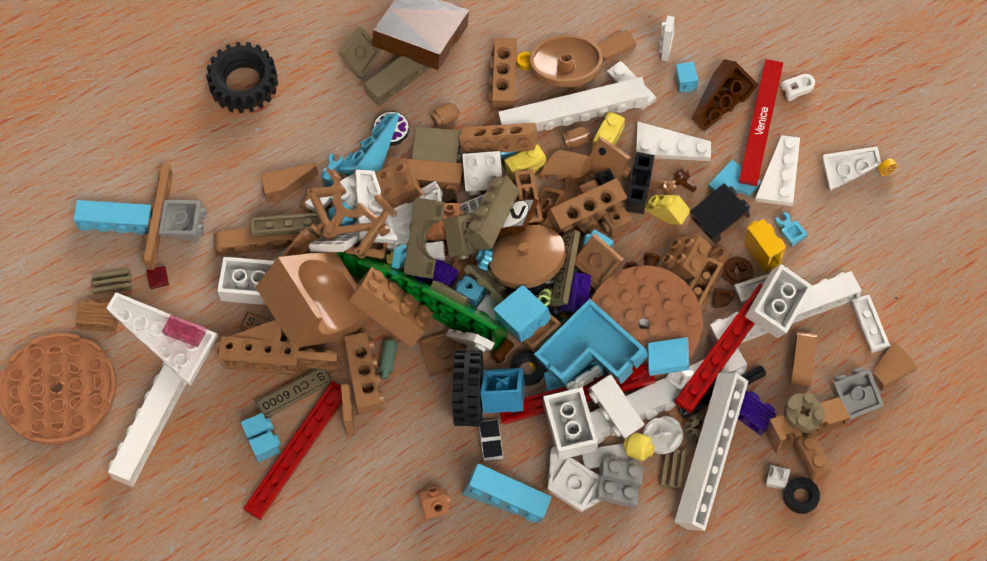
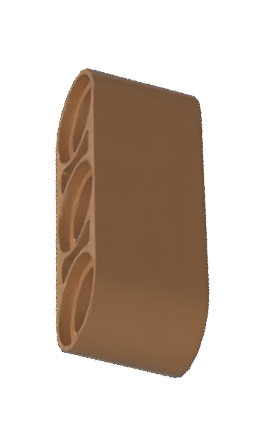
[790,331,817,387]

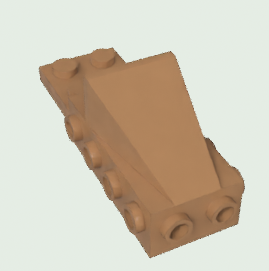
[217,319,342,376]

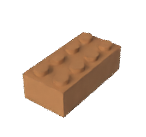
[349,267,433,347]

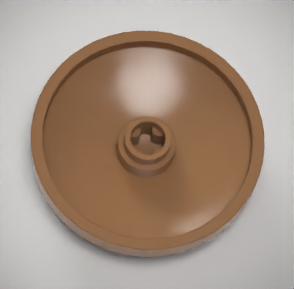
[530,35,603,87]
[489,225,566,289]

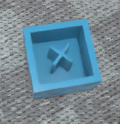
[481,368,525,413]

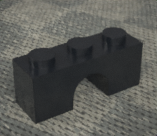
[626,152,655,214]

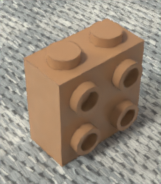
[660,235,712,279]

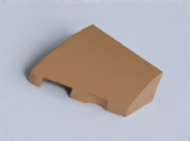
[539,149,591,179]
[872,342,918,391]

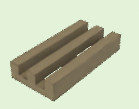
[92,269,132,294]
[430,281,471,305]
[661,449,686,490]

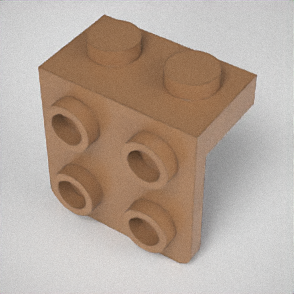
[375,158,425,208]

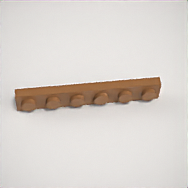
[141,163,173,270]

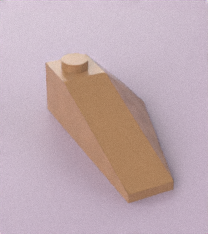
[530,187,574,230]

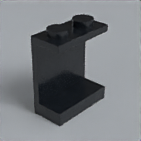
[689,183,750,244]

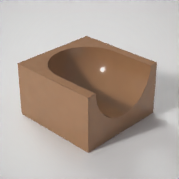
[256,252,369,348]

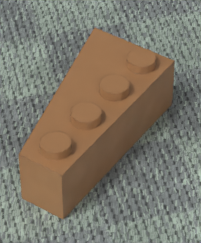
[766,397,850,454]

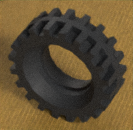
[206,42,278,113]
[452,350,484,427]

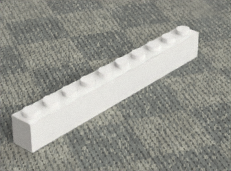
[590,349,747,444]

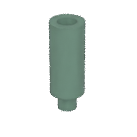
[379,340,398,380]

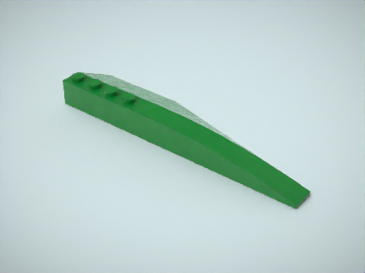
[309,249,508,351]

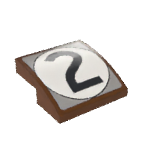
[498,199,539,238]

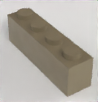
[364,56,431,107]
[464,176,520,250]

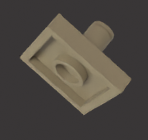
[338,27,382,78]

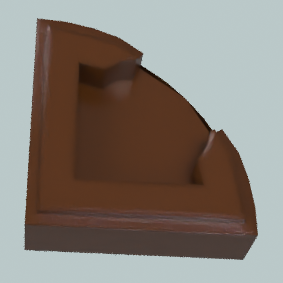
[714,288,735,308]

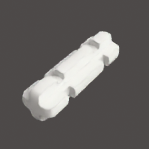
[566,365,603,391]

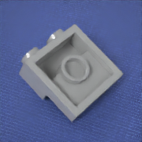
[158,200,207,241]
[830,367,884,419]
[596,455,644,509]

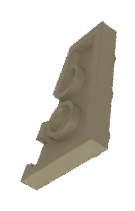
[464,264,512,304]

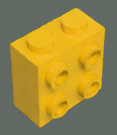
[744,219,785,274]

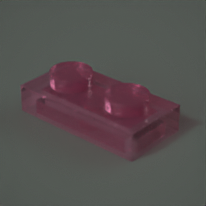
[162,315,207,347]

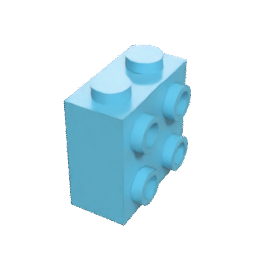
[493,285,551,343]

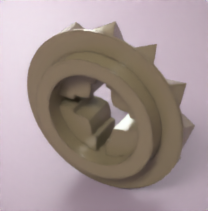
[685,413,706,444]

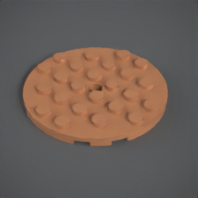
[591,265,703,381]
[0,333,116,445]

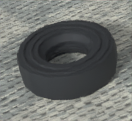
[510,351,545,386]
[783,477,820,514]

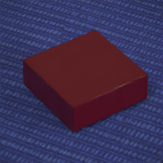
[146,266,169,289]

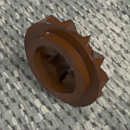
[723,257,753,285]

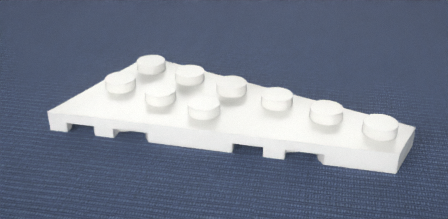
[106,292,218,386]

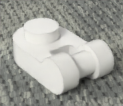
[780,74,815,101]

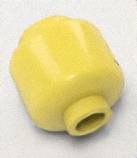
[623,432,655,461]

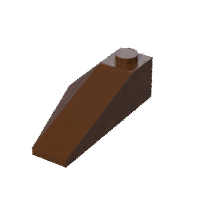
[691,59,758,131]

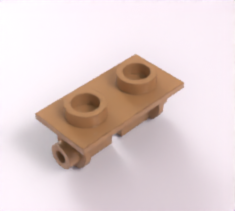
[281,227,317,257]

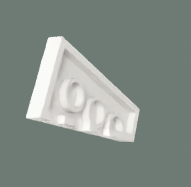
[636,122,711,161]
[755,135,800,206]
[354,170,397,243]

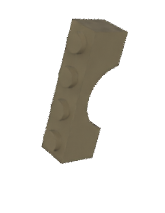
[404,198,445,279]

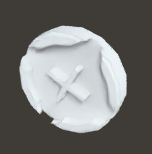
[643,416,683,454]

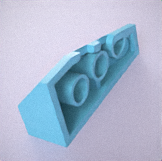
[338,113,399,176]

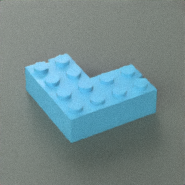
[534,299,648,387]

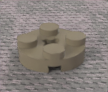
[783,392,825,433]

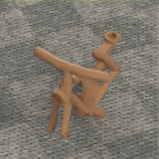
[307,168,398,259]

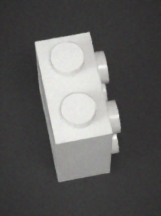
[462,151,502,196]

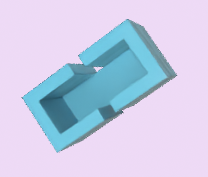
[241,412,281,463]

